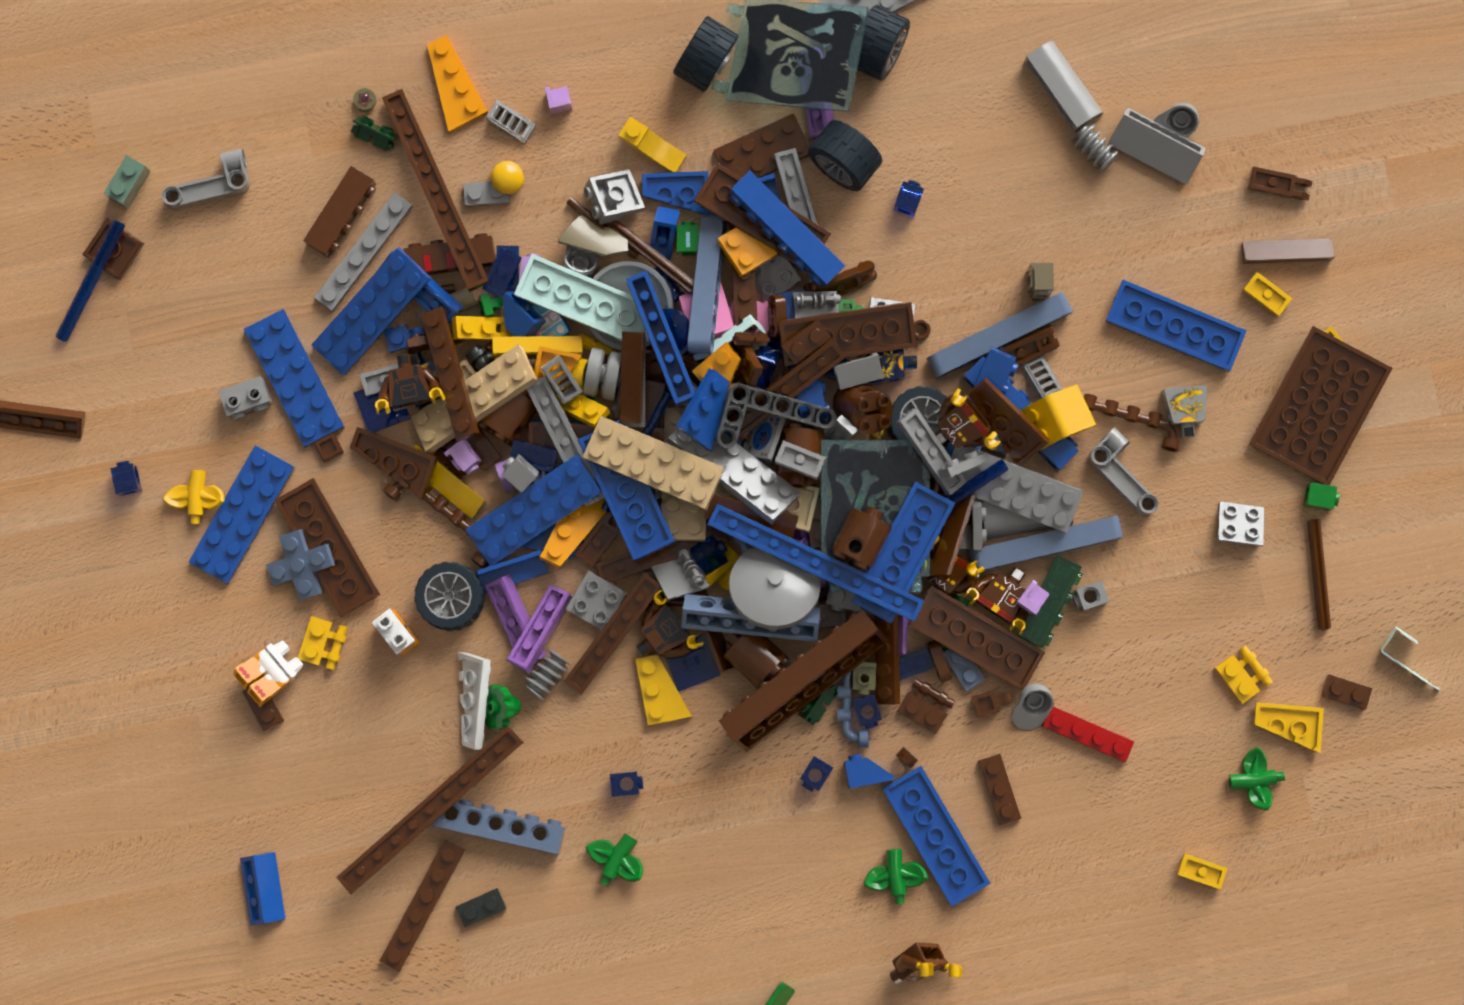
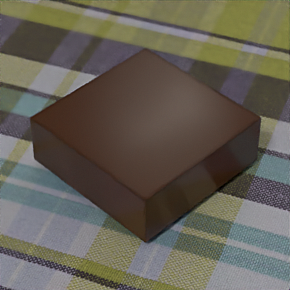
[313,432,344,463]

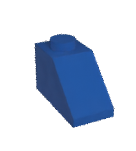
[650,206,680,261]
[503,291,546,337]
[844,754,894,789]

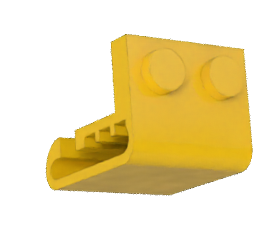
[1021,384,1096,450]

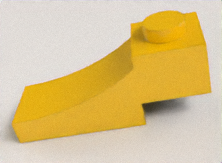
[618,117,687,173]

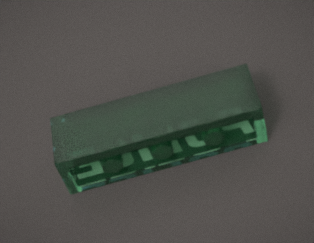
[1017,555,1083,649]

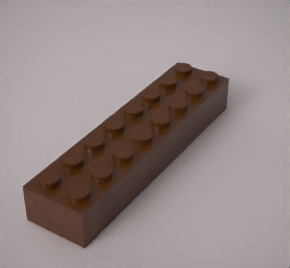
[719,609,889,752]

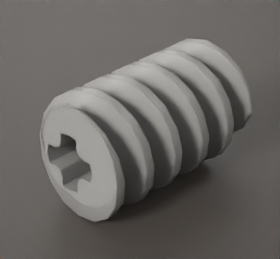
[1070,124,1118,173]
[525,649,572,700]

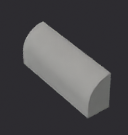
[1024,41,1103,133]
[1108,107,1206,185]
[981,502,1073,539]

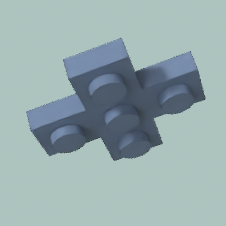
[266,529,335,601]

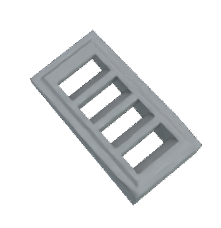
[486,100,536,144]
[540,355,583,404]
[1022,355,1063,399]

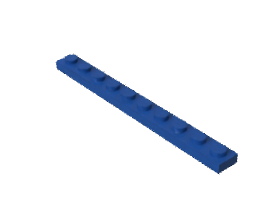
[708,504,924,622]

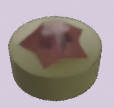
[354,88,377,112]

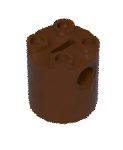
[832,383,893,434]
[477,389,537,447]
[776,423,825,488]
[831,506,892,572]
[723,633,789,690]

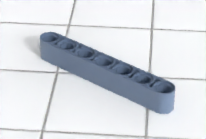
[688,215,727,353]
[926,292,1073,379]
[968,516,1123,570]

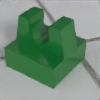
[478,293,503,317]

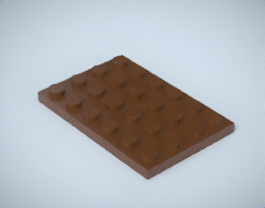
[1248,326,1393,485]

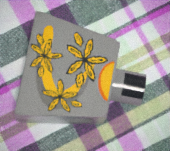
[1161,385,1207,438]

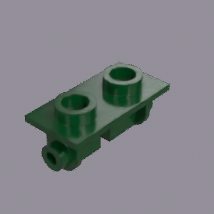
[351,116,399,151]
[798,685,838,725]

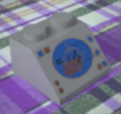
[743,416,786,468]

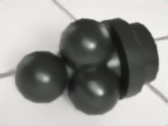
[466,344,495,372]

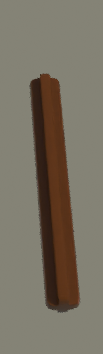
[609,221,694,294]
[1307,519,1331,630]

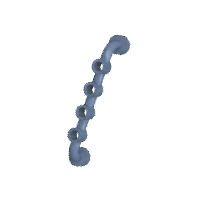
[837,671,869,748]

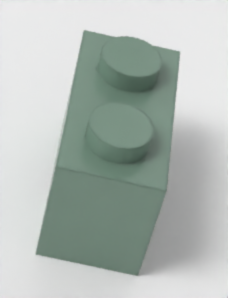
[104,155,151,209]

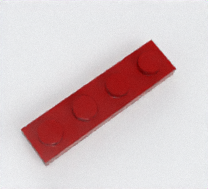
[1042,706,1135,762]

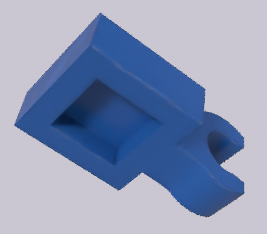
[384,325,425,353]

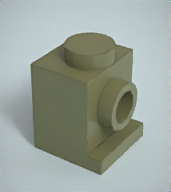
[852,662,876,695]

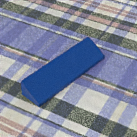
[379,250,463,324]

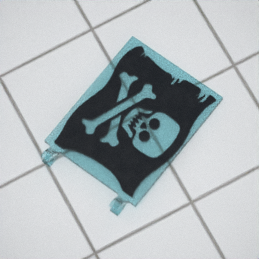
[711,0,869,112]
[821,440,930,592]

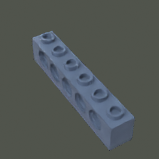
[681,594,821,642]
[431,799,565,854]

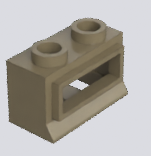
[1026,263,1054,301]

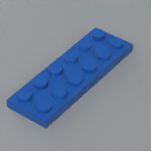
[311,247,432,376]
[1105,280,1247,372]
[244,309,345,448]
[578,420,676,561]
[189,445,295,584]
[465,454,602,566]
[851,482,955,624]
[882,766,991,907]

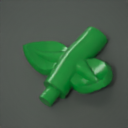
[1229,747,1285,811]
[585,833,643,886]
[864,848,928,904]

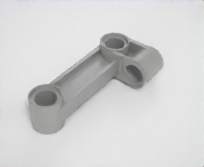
[162,148,250,209]
[1088,427,1159,516]

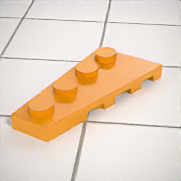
[427,35,488,133]
[540,498,610,568]

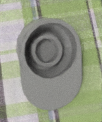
[1154,102,1200,138]
[563,246,599,278]
[1012,683,1054,730]

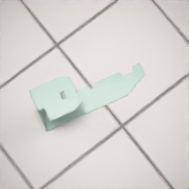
[694,315,766,361]
[1380,626,1440,691]

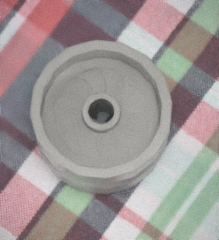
[583,347,621,401]

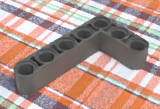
[714,383,836,448]

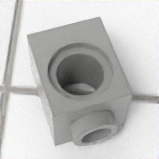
[501,454,539,493]
[1072,581,1110,612]

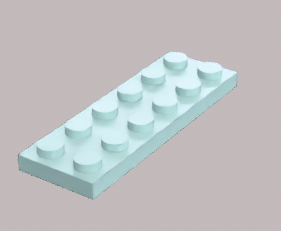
[514,254,645,341]

